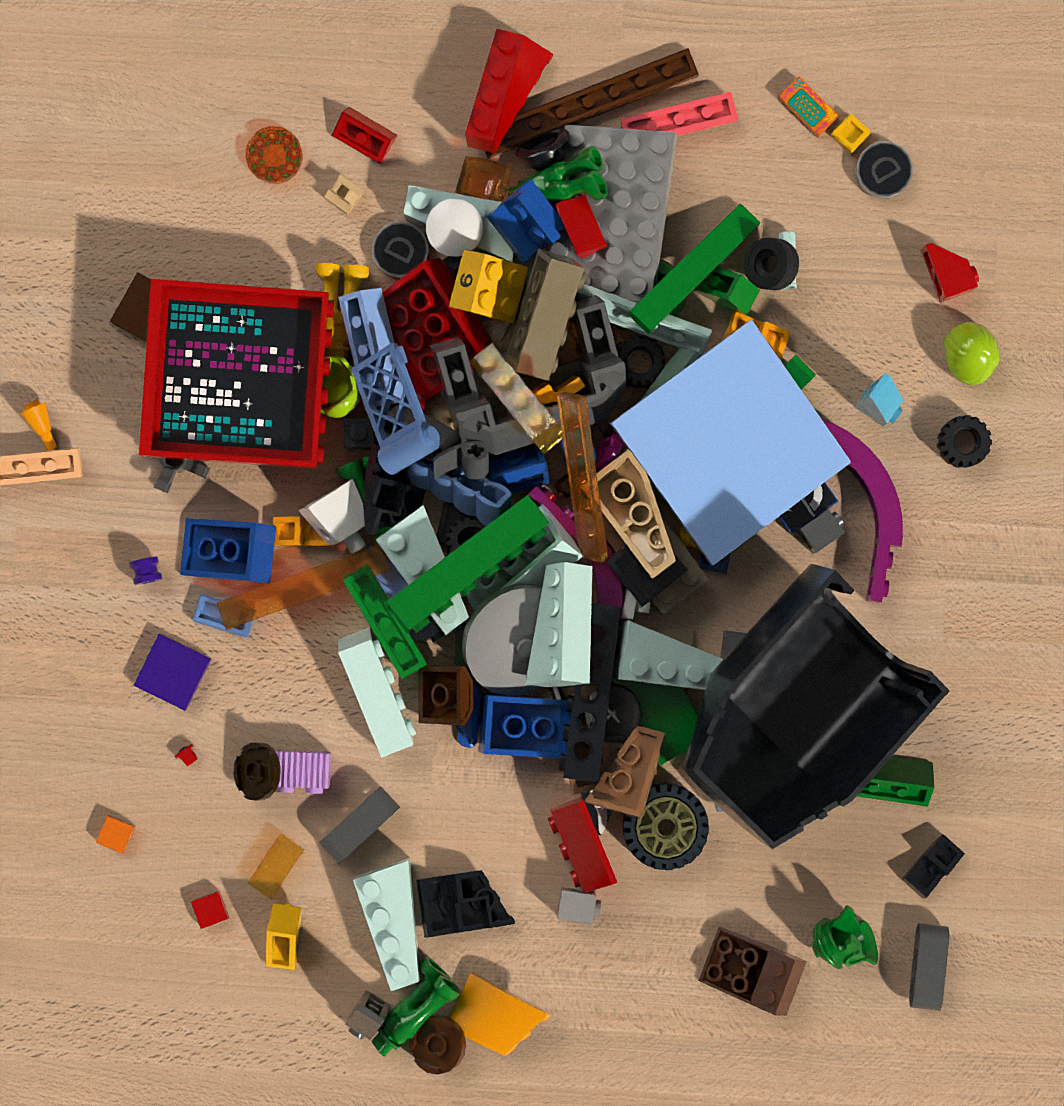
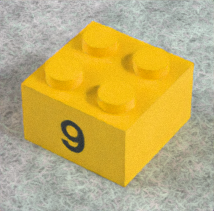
[449,250,529,324]

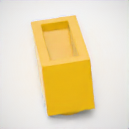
[266,903,302,970]

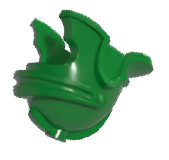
[812,905,879,969]

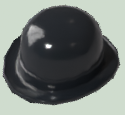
[515,128,569,172]

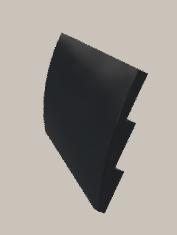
[363,444,426,535]
[416,870,515,938]

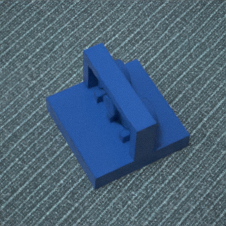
[486,179,564,262]
[488,442,551,494]

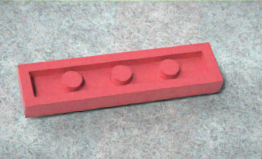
[620,92,738,136]

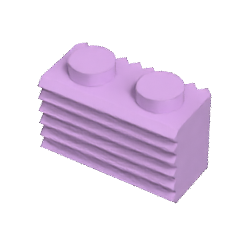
[275,750,332,794]

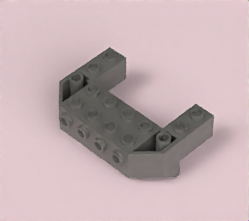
[430,295,626,455]

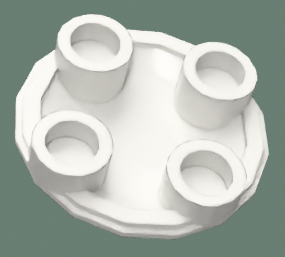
[426,199,483,257]

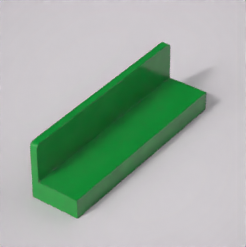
[343,564,427,679]
[856,756,935,807]

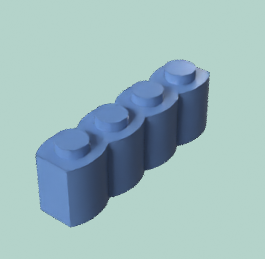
[407,458,512,526]

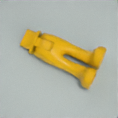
[315,263,369,361]

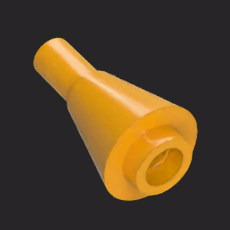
[19,399,58,450]

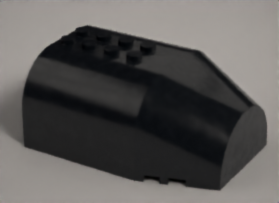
[683,564,950,849]

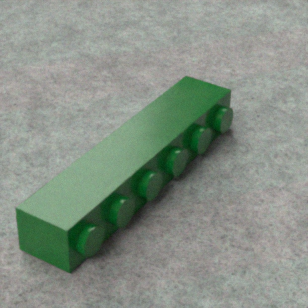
[385,495,550,633]

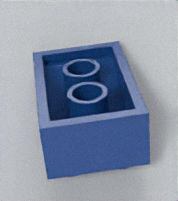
[180,518,276,583]
[478,694,572,758]

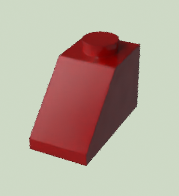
[921,243,979,303]

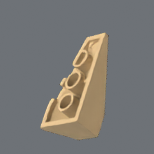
[582,449,676,579]

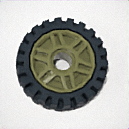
[623,783,709,871]

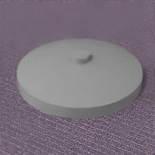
[462,584,543,696]

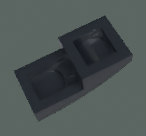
[901,834,965,899]

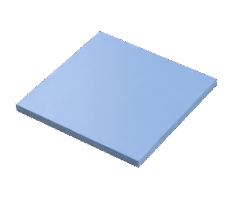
[610,320,851,566]

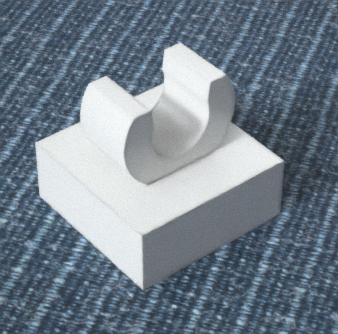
[622,589,651,620]

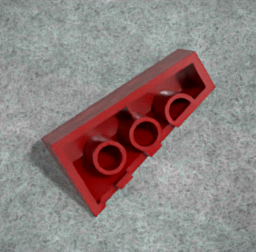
[465,28,553,153]

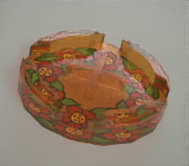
[245,126,303,184]

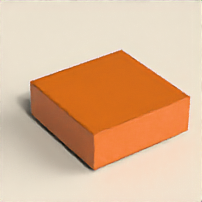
[96,815,136,854]

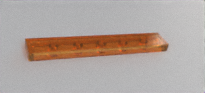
[557,392,608,563]
[217,544,390,630]

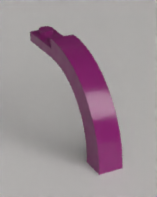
[822,419,903,603]
[528,486,623,671]

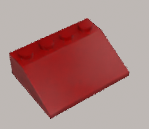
[382,257,500,402]

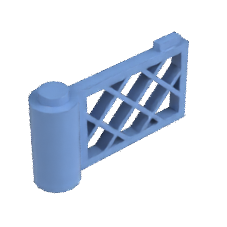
[351,343,440,475]

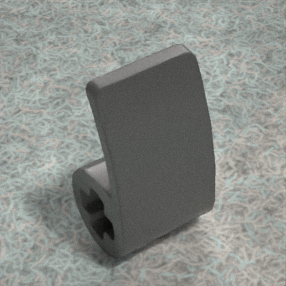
[433,441,489,480]

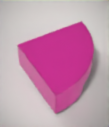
[596,433,623,470]

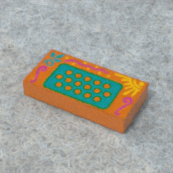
[778,76,839,138]

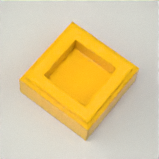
[830,113,871,155]

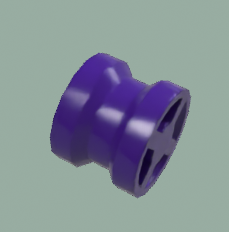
[129,556,163,585]

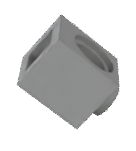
[557,887,601,924]

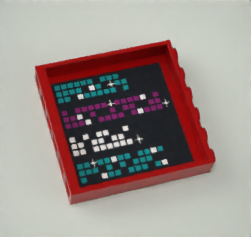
[139,279,334,469]

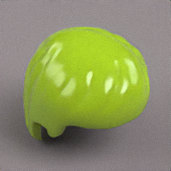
[944,322,1000,385]
[321,355,361,418]

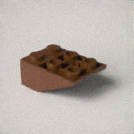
[698,927,807,1016]

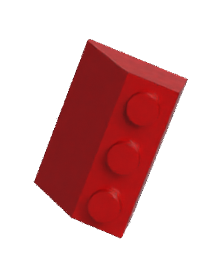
[547,796,618,893]

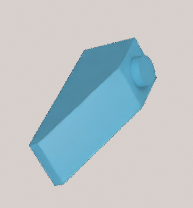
[855,373,903,426]

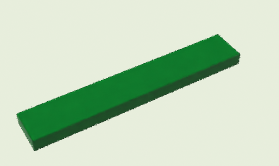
[627,203,761,334]

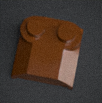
[418,665,473,725]

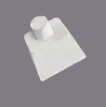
[299,479,366,553]

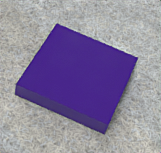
[133,634,212,711]

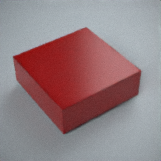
[191,891,229,929]

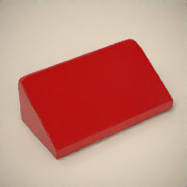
[331,107,397,164]
[555,195,608,259]

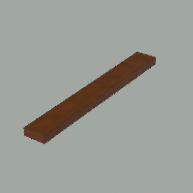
[485,48,699,159]

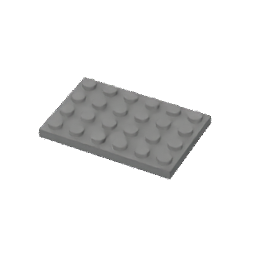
[547,125,678,303]

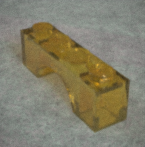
[469,343,567,454]

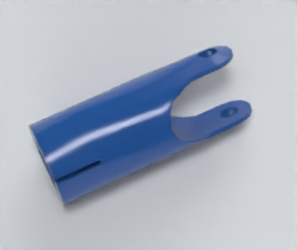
[456,682,481,748]

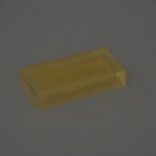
[248,834,305,899]

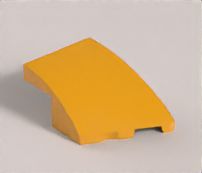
[450,973,551,1056]

